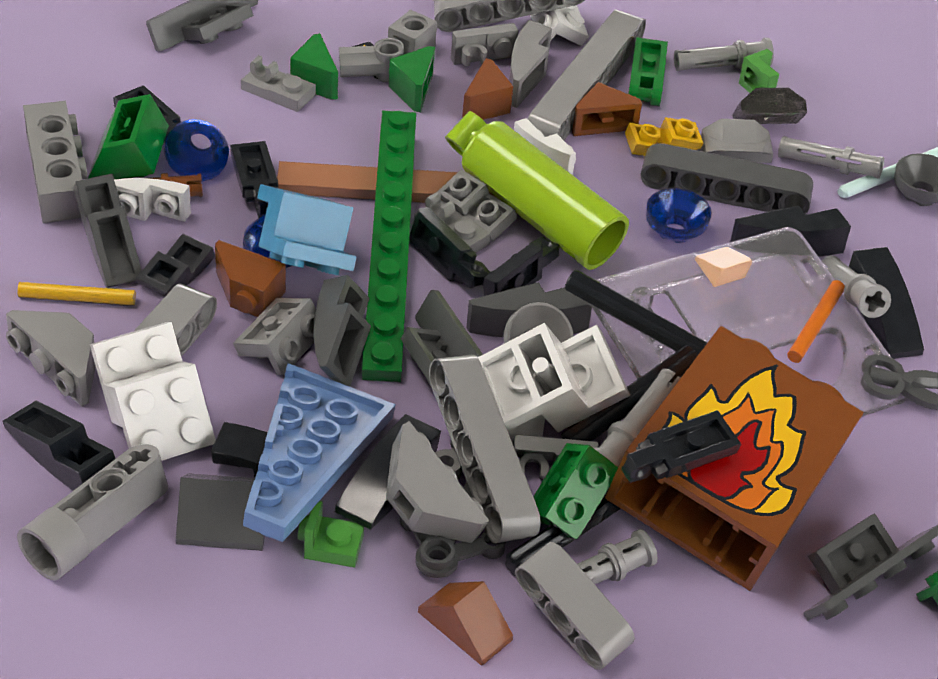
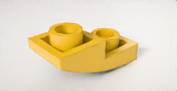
[625,117,704,156]

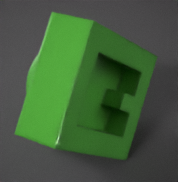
[739,49,779,104]
[298,501,364,568]

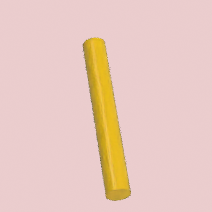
[17,282,136,305]

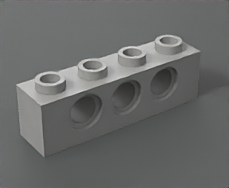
[23,101,88,223]

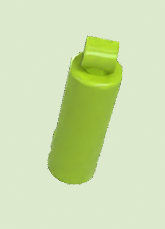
[445,111,629,270]

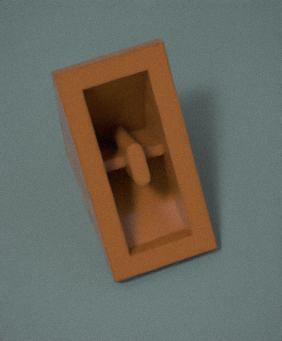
[462,58,513,120]
[572,82,642,136]
[418,581,513,666]

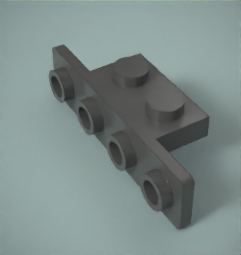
[146,0,258,51]
[401,290,483,388]
[803,513,938,620]

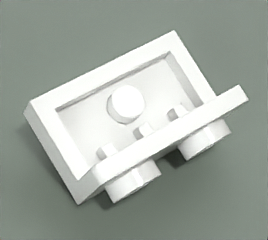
[530,5,589,46]

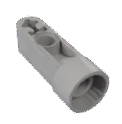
[17,444,168,580]

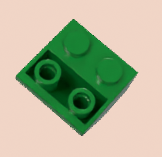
[88,94,169,179]

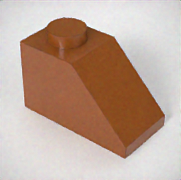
[215,240,286,317]

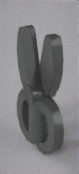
[860,354,938,410]

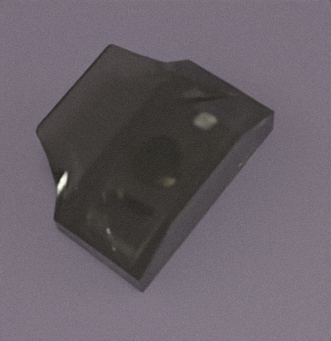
[732,88,807,124]

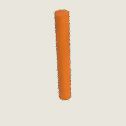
[787,280,845,363]

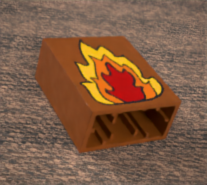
[605,325,864,591]

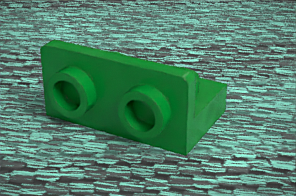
[533,443,618,539]

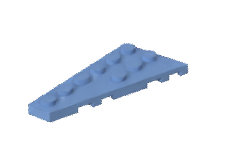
[243,363,396,542]

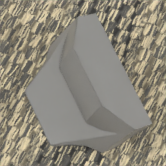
[701,119,773,163]

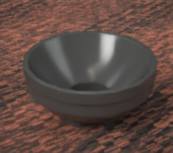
[894,153,938,206]

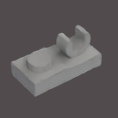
[451,23,518,66]
[241,55,316,112]
[413,192,491,253]
[513,435,598,480]

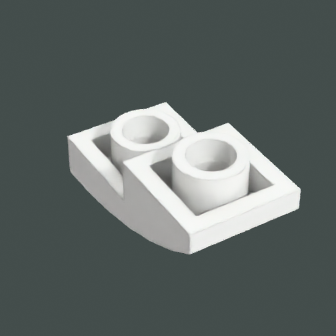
[514,118,576,175]
[114,178,191,222]

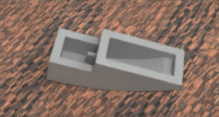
[509,20,552,108]

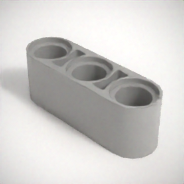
[133,283,217,357]
[515,542,635,670]

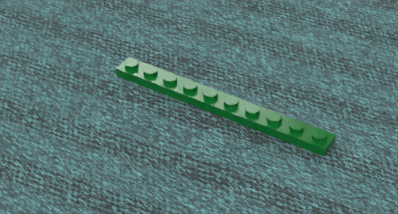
[362,110,416,382]

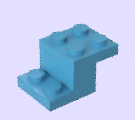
[257,184,357,275]

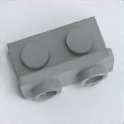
[233,298,316,375]

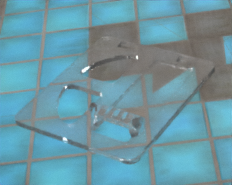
[590,227,907,417]

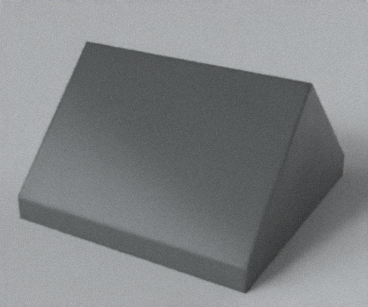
[176,473,265,551]

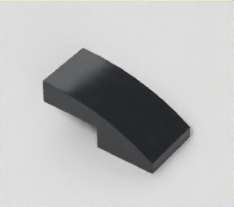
[136,234,215,296]
[211,422,268,478]

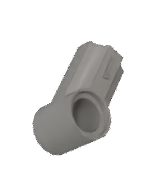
[339,38,404,82]

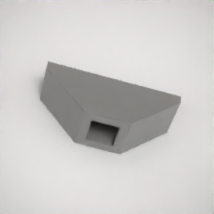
[6,310,96,406]
[386,421,489,543]

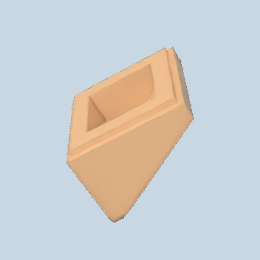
[695,247,752,287]

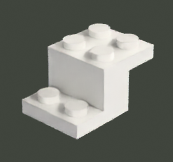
[90,322,216,461]
[478,323,630,432]

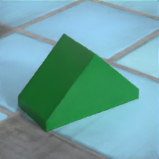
[290,33,338,100]
[388,46,435,113]

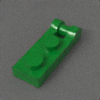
[628,37,668,107]

